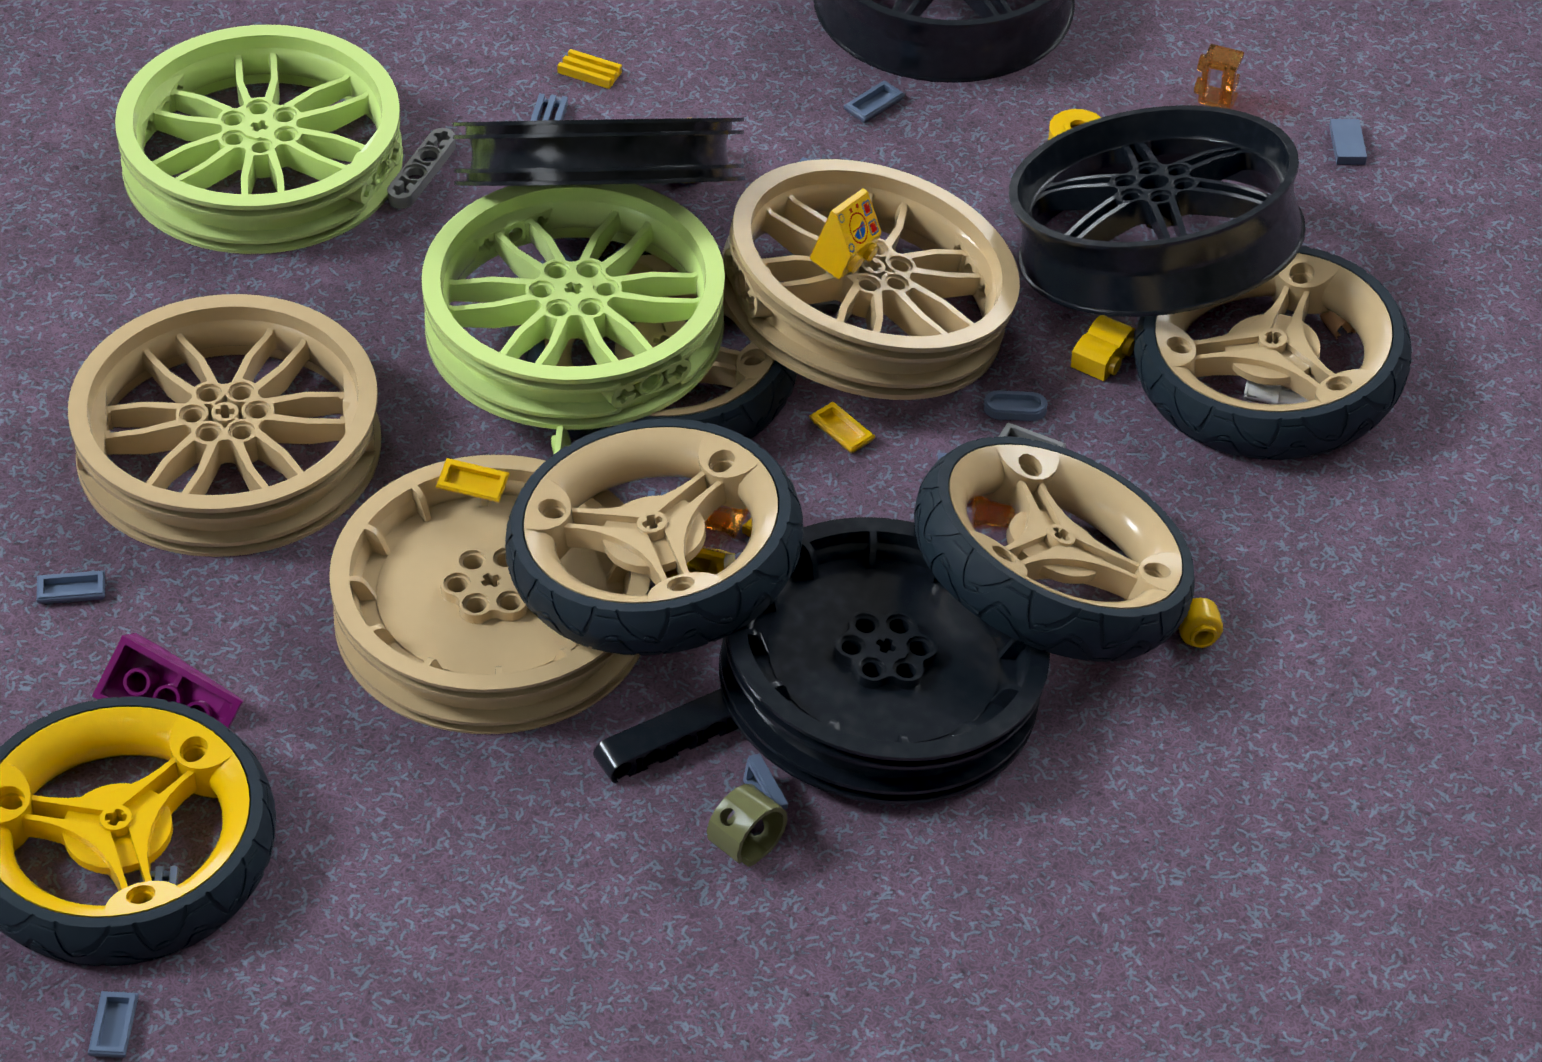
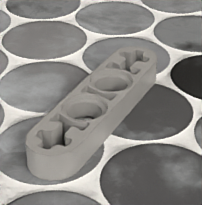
[387,128,456,209]

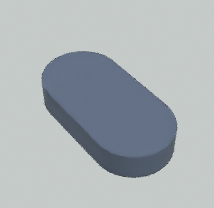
[984,390,1048,421]

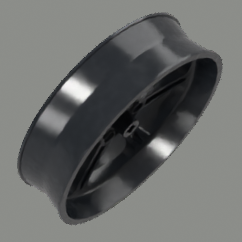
[813,0,1075,83]
[1009,105,1306,317]

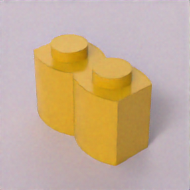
[1071,315,1135,381]

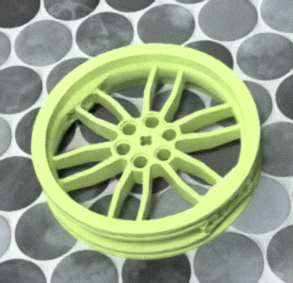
[115,25,403,254]
[422,184,725,430]

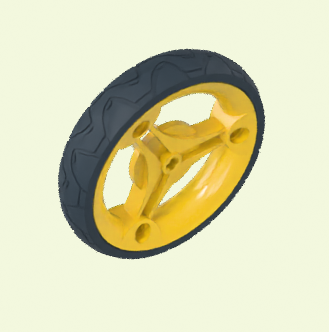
[0,696,276,966]

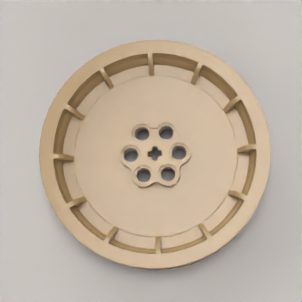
[330,455,651,734]

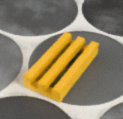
[557,49,622,89]

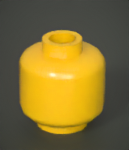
[1178,597,1223,648]

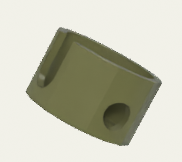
[707,784,787,867]

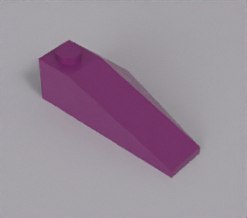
[92,633,244,729]

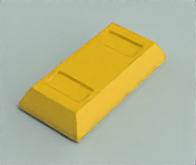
[809,402,875,454]
[436,458,510,503]

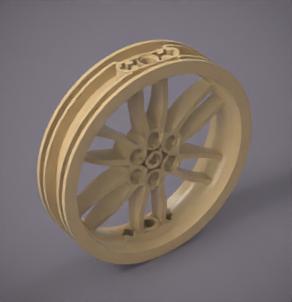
[721,159,1020,400]
[68,294,381,557]

